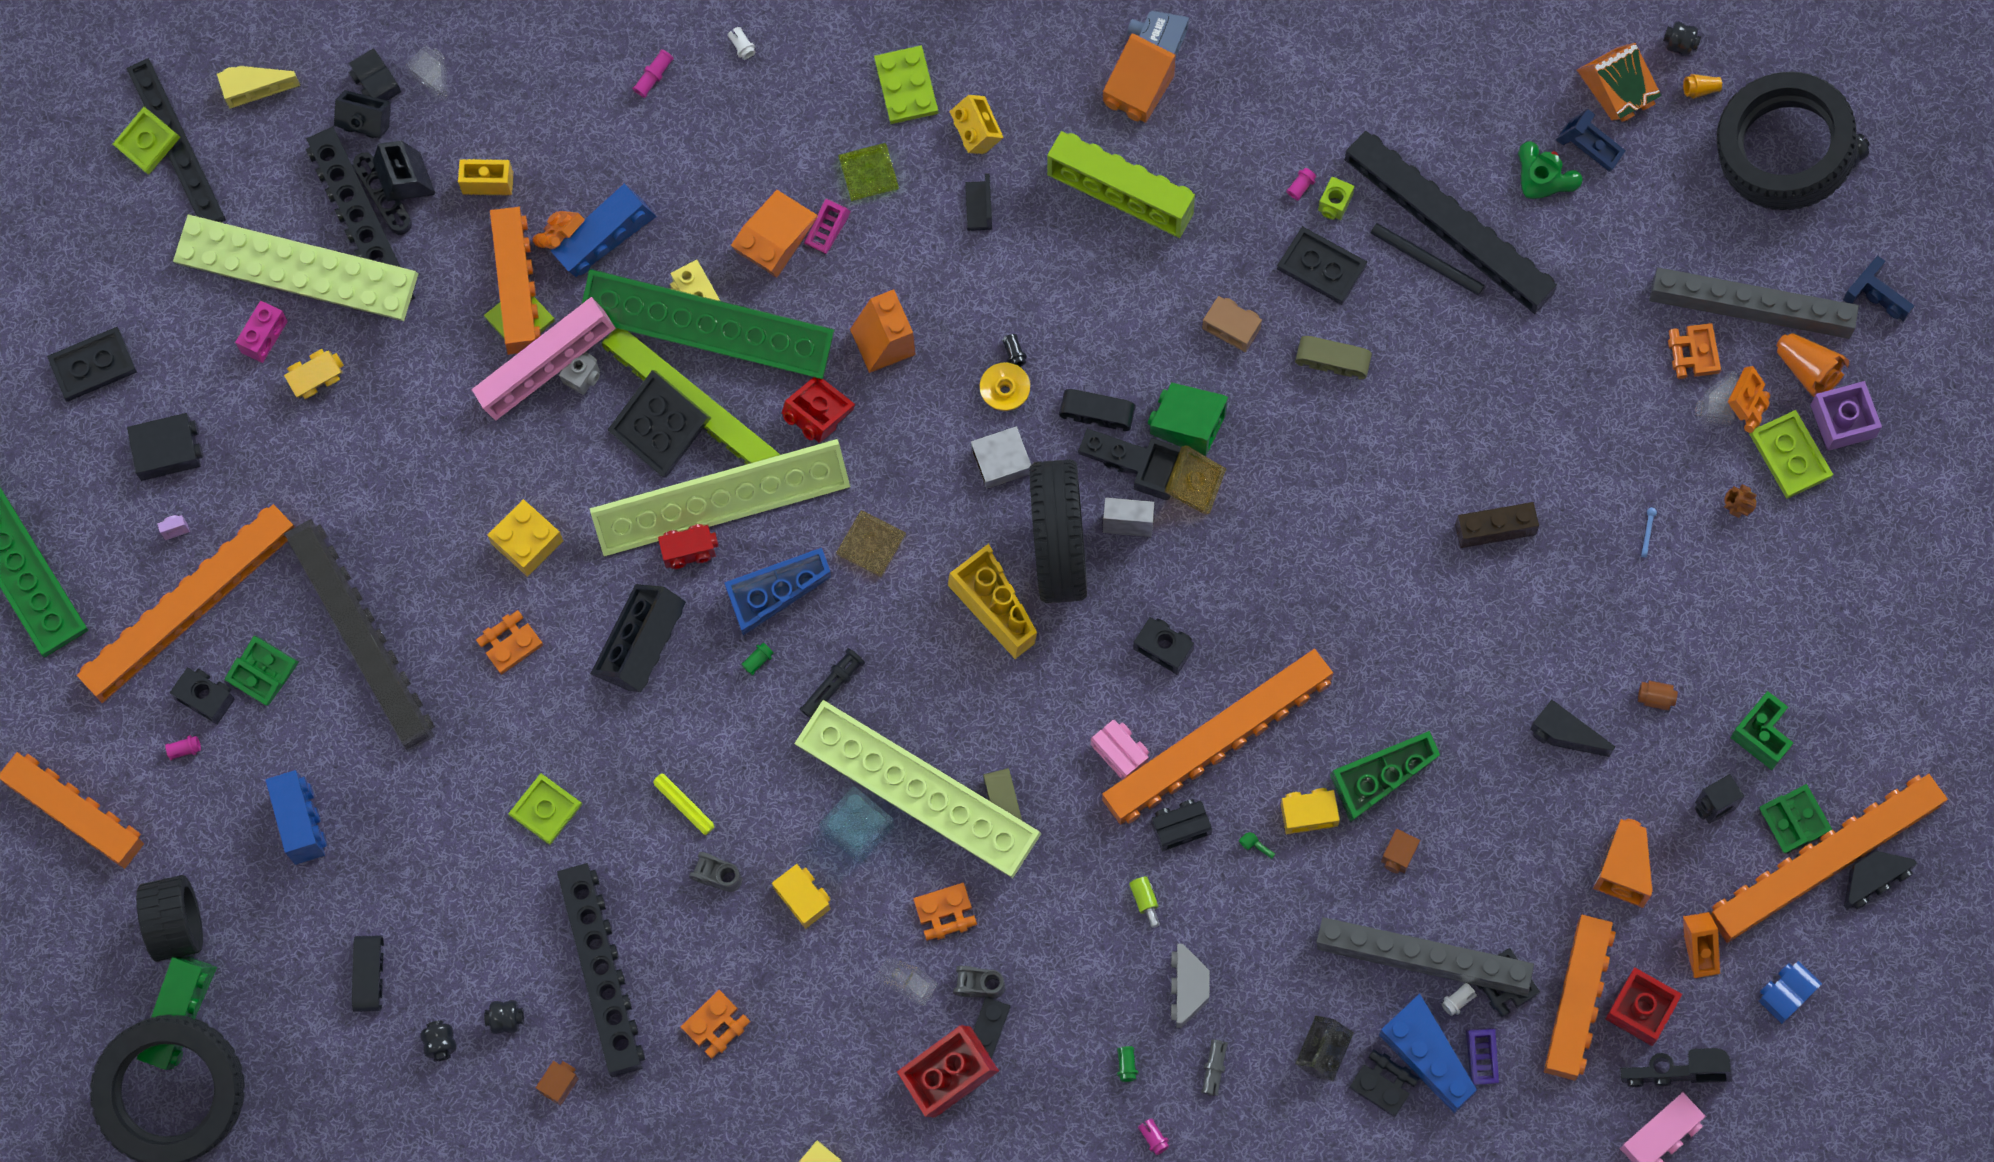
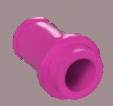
[1286,168,1316,201]
[165,735,201,760]
[1138,1119,1169,1155]

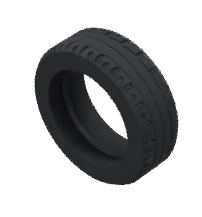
[1716,71,1857,210]
[1029,459,1087,604]
[90,1015,245,1162]

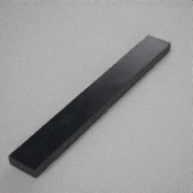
[126,58,226,223]

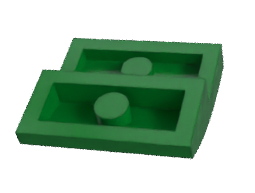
[224,636,299,706]
[1759,784,1833,854]

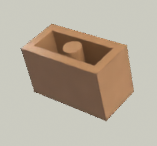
[1202,296,1262,352]

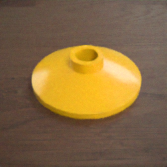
[980,363,1030,411]

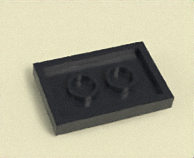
[1277,226,1368,305]
[47,326,137,402]

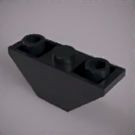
[1844,851,1917,910]

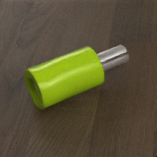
[1129,876,1160,928]

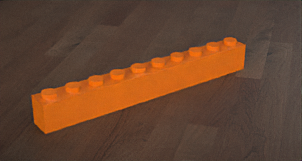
[76,504,298,703]
[1102,648,1333,825]
[1710,774,1948,943]

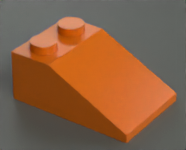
[731,190,818,278]

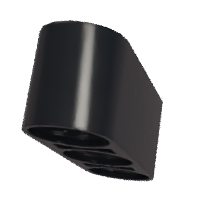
[1059,389,1136,431]
[352,935,384,1012]

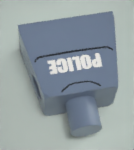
[1127,11,1189,59]

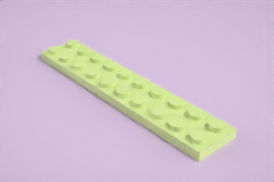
[173,215,418,321]
[590,439,850,556]
[795,700,1041,878]

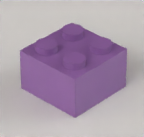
[1810,381,1882,451]

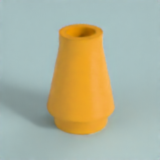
[1683,74,1722,99]

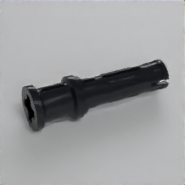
[800,648,865,719]

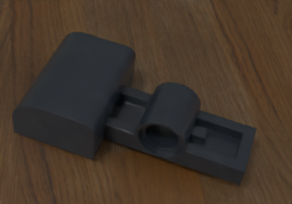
[1078,428,1187,500]
[1620,1048,1732,1087]

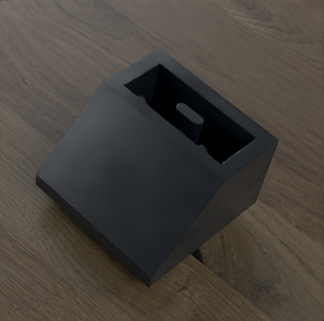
[373,141,435,201]

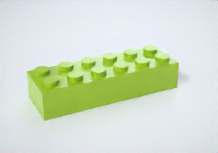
[1047,131,1195,238]

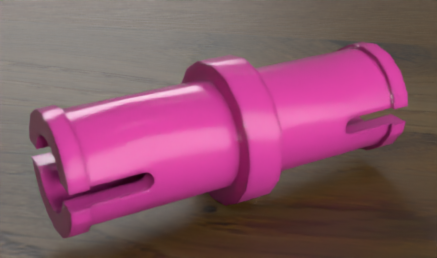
[632,50,674,98]

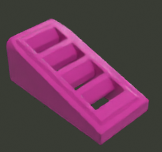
[804,199,851,254]

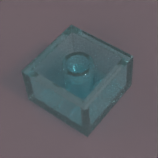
[819,786,895,865]

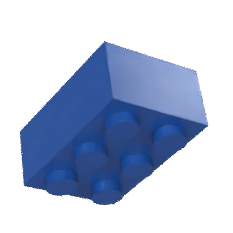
[265,770,328,865]

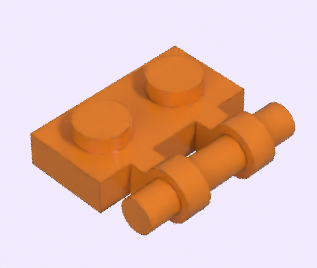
[532,211,585,249]
[1668,323,1721,379]
[1728,366,1771,433]
[476,610,543,675]
[913,882,977,941]
[680,990,750,1059]

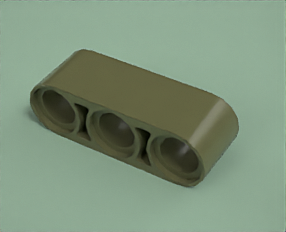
[1295,336,1372,380]
[983,768,1022,821]

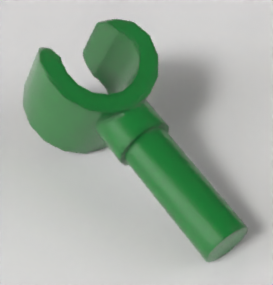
[1239,832,1275,859]

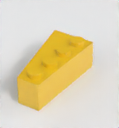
[948,543,1037,659]

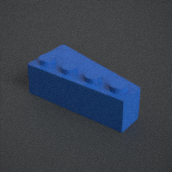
[551,183,657,277]
[724,548,831,635]
[1379,993,1477,1114]

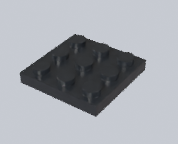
[608,370,711,477]

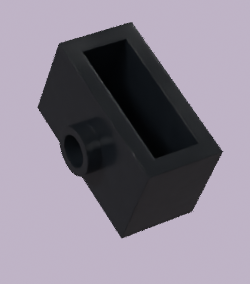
[334,90,391,138]

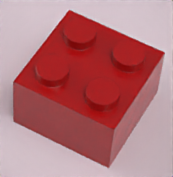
[1605,967,1682,1046]

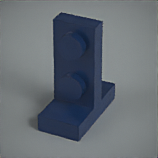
[1556,109,1626,172]
[1843,255,1915,322]

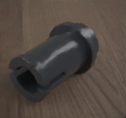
[1002,334,1027,367]

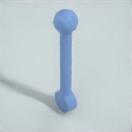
[1641,507,1657,558]

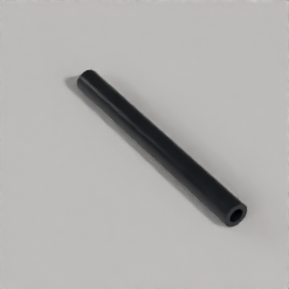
[1371,223,1485,296]

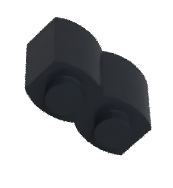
[348,48,401,101]

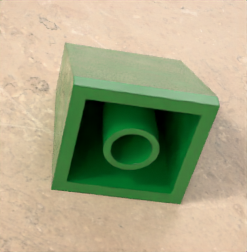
[1148,382,1228,458]

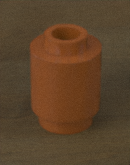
[1638,680,1678,711]

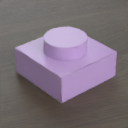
[157,515,190,540]

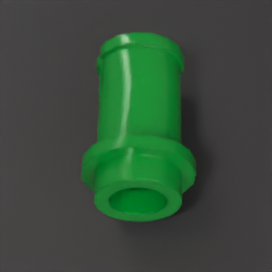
[741,643,774,676]
[1117,1046,1139,1082]

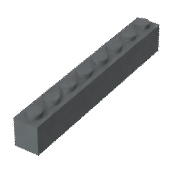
[1649,267,1859,339]
[1317,917,1534,997]

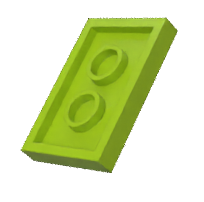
[874,45,938,124]
[1749,410,1833,499]

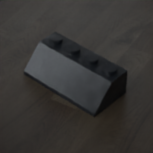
[590,584,686,692]

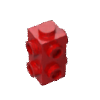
[658,524,719,569]

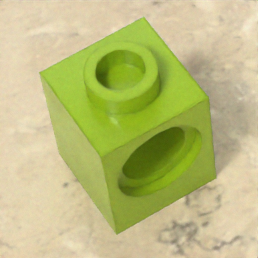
[1318,177,1355,220]

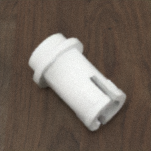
[728,27,756,60]
[1442,983,1477,1016]

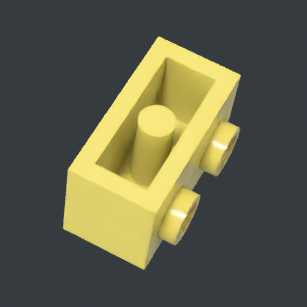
[670,260,720,301]

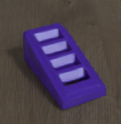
[1466,1028,1499,1085]

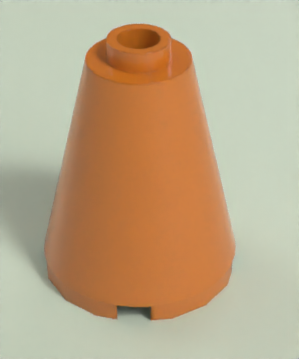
[1776,333,1849,397]

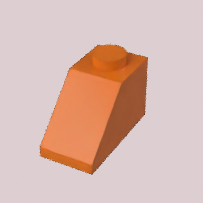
[1683,912,1720,978]

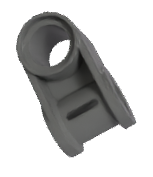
[689,852,742,892]
[953,966,1005,999]

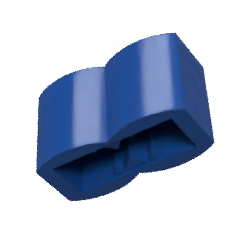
[1758,961,1822,1024]

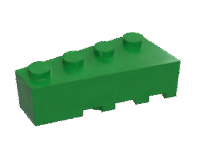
[1330,731,1440,823]
[136,957,217,1070]

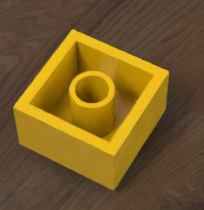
[487,499,563,577]

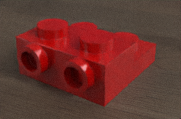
[782,377,855,443]

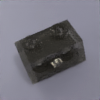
[1295,1015,1354,1082]

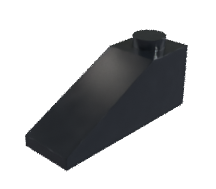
[1530,699,1616,757]

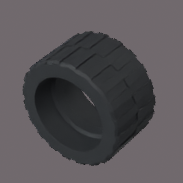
[136,875,203,962]

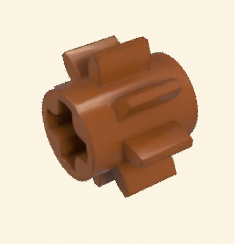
[1724,484,1757,518]

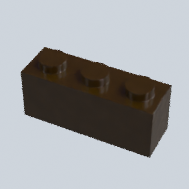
[1455,502,1539,548]

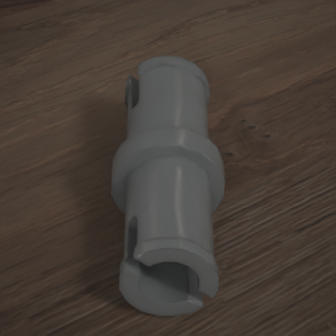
[1201,1039,1228,1096]

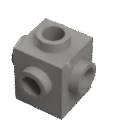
[559,352,600,395]

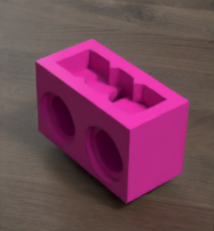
[235,300,288,363]

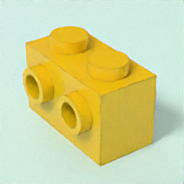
[950,95,1004,154]

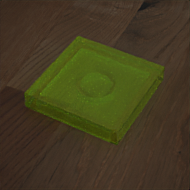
[838,143,899,201]

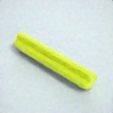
[653,774,715,835]

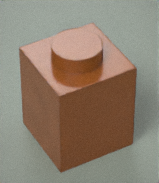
[1381,828,1420,874]
[535,1061,578,1106]

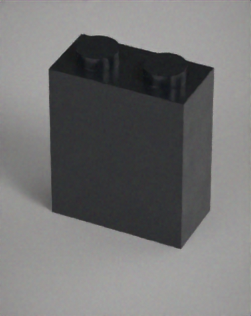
[127,413,203,481]

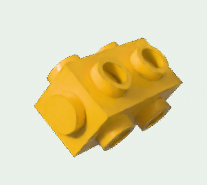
[284,349,344,399]

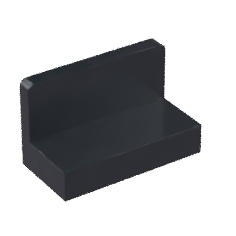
[965,173,992,231]

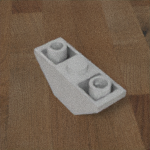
[1171,944,1210,1028]

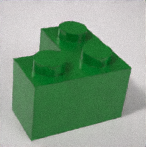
[1730,691,1793,770]

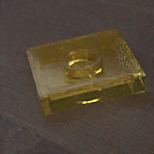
[1165,445,1226,515]
[836,510,906,578]

